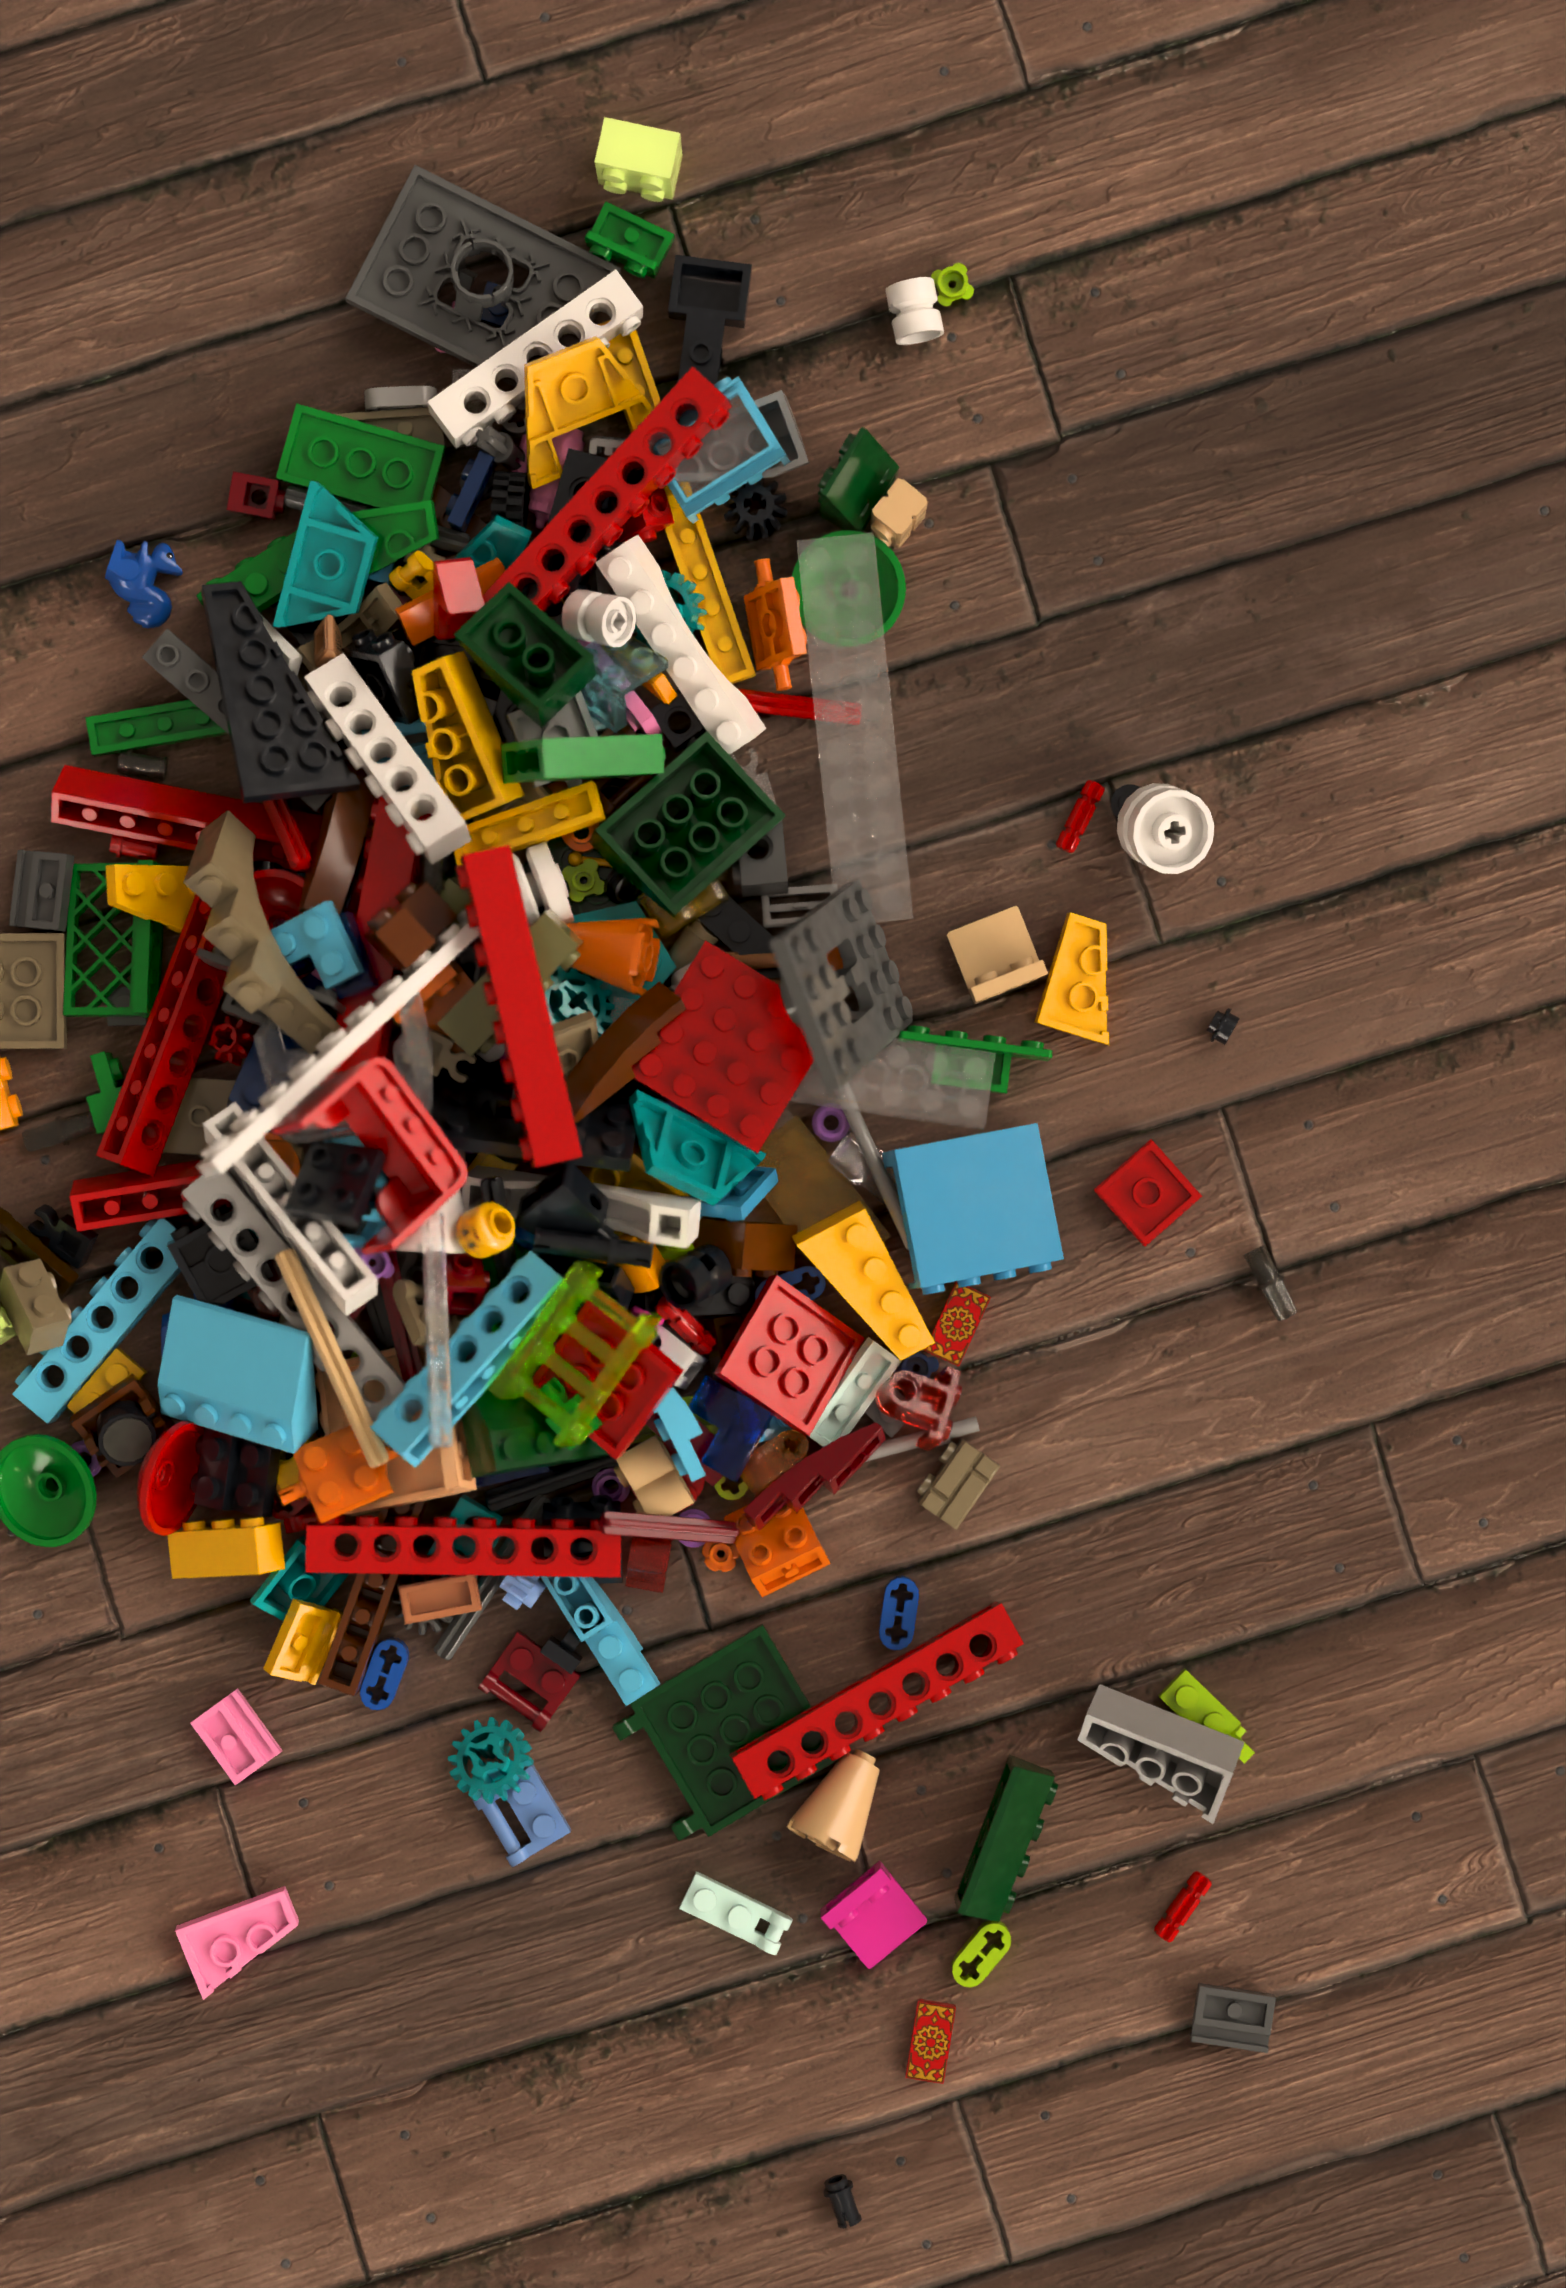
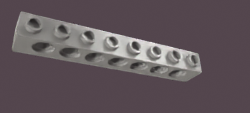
[181,1169,406,1422]

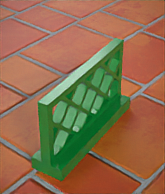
[63,860,164,1018]

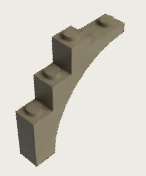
[183,810,340,1055]

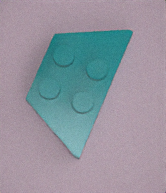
[273,480,378,628]
[629,1090,766,1206]

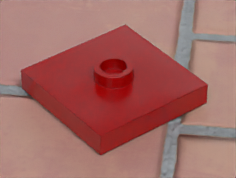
[1093,1139,1202,1247]

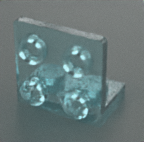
[581,636,669,733]

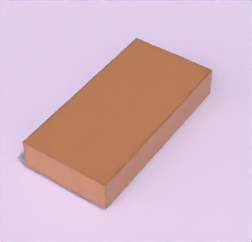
[398,1575,483,1625]

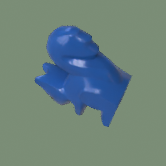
[105,539,183,629]

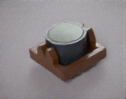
[70,1373,175,1478]

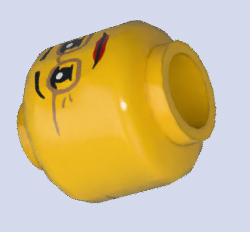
[457,1202,515,1259]

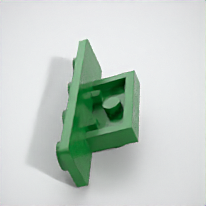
[196,530,297,613]
[897,1025,1053,1094]

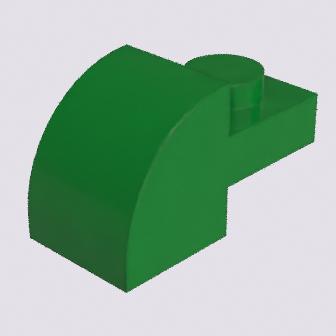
[86,1051,125,1135]

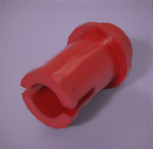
[109,835,160,861]

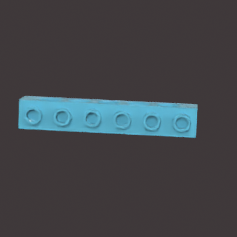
[12,1217,181,1424]
[370,1250,575,1468]

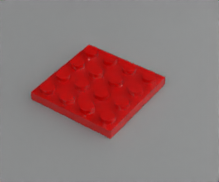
[631,940,815,1154]

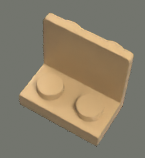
[947,906,1048,1004]

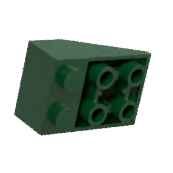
[817,427,900,532]

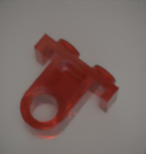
[875,1366,962,1451]
[625,1515,677,1593]

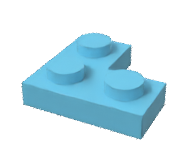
[271,901,364,989]

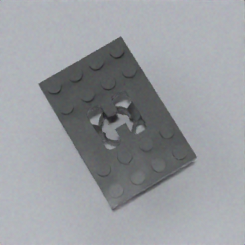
[345,165,621,388]
[769,879,913,1092]

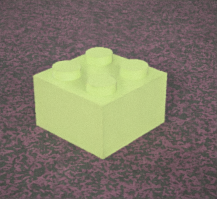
[595,117,682,202]

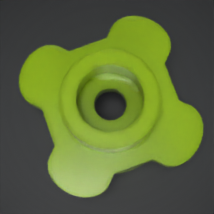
[931,263,974,307]
[562,858,605,902]

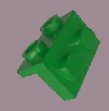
[585,201,675,279]

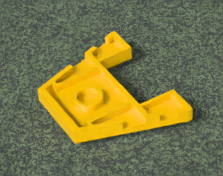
[524,336,653,489]

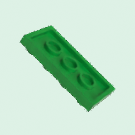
[276,403,446,508]

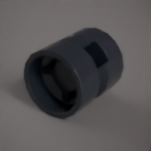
[659,1244,732,1309]

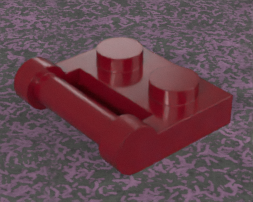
[478,1630,581,1732]

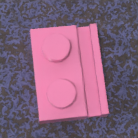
[190,1688,283,1785]

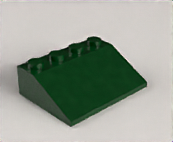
[589,731,786,917]
[461,1349,627,1478]

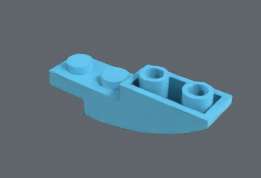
[653,1387,706,1482]
[541,1576,661,1706]

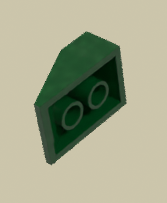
[454,582,596,728]

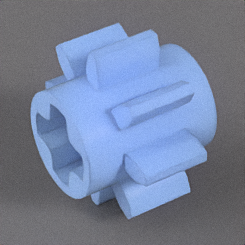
[499,1576,547,1610]

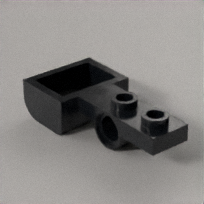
[668,255,752,385]

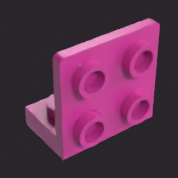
[820,1860,927,1969]

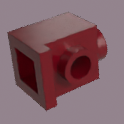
[226,471,286,520]

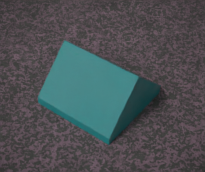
[250,1535,350,1621]

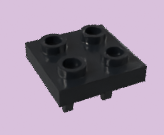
[284,1140,386,1226]

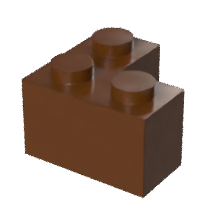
[363,881,458,970]
[692,1217,798,1278]

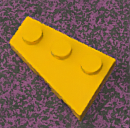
[105,864,195,933]
[1034,912,1109,1045]

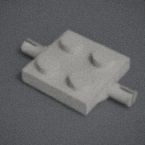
[505,691,598,789]

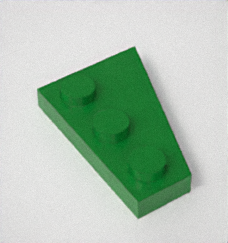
[352,500,440,576]

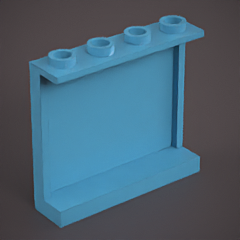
[882,1123,1064,1295]

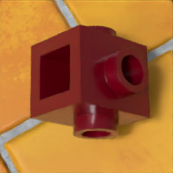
[431,1253,490,1315]

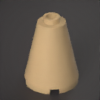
[787,1749,880,1863]

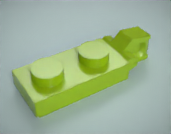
[1158,1668,1255,1764]

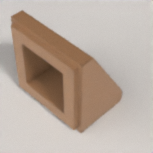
[314,615,343,667]

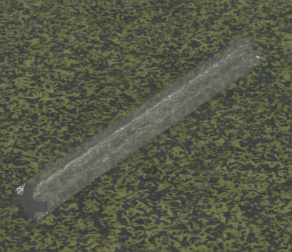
[422,1211,453,1448]

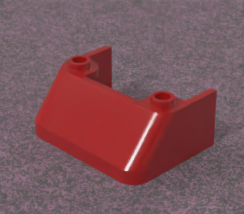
[271,1057,467,1255]

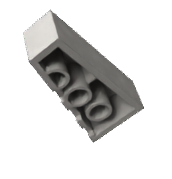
[1078,1684,1245,1824]

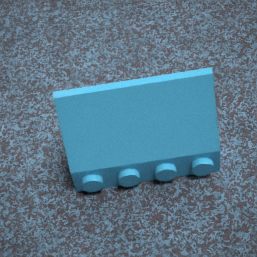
[158,1295,318,1454]

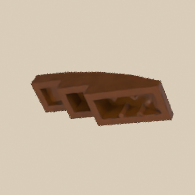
[299,759,374,915]
[565,982,686,1124]

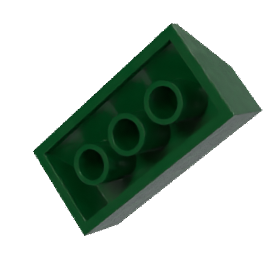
[954,1754,1058,1922]

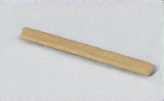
[275,1248,389,1468]

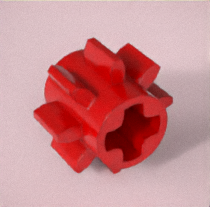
[207,1016,256,1066]

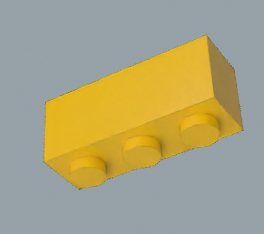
[167,1517,285,1579]

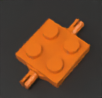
[743,558,807,691]
[278,1425,400,1523]

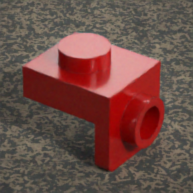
[618,487,675,544]

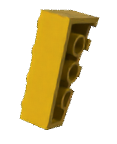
[412,651,525,821]
[791,1201,935,1361]

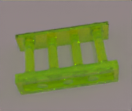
[489,1261,662,1447]

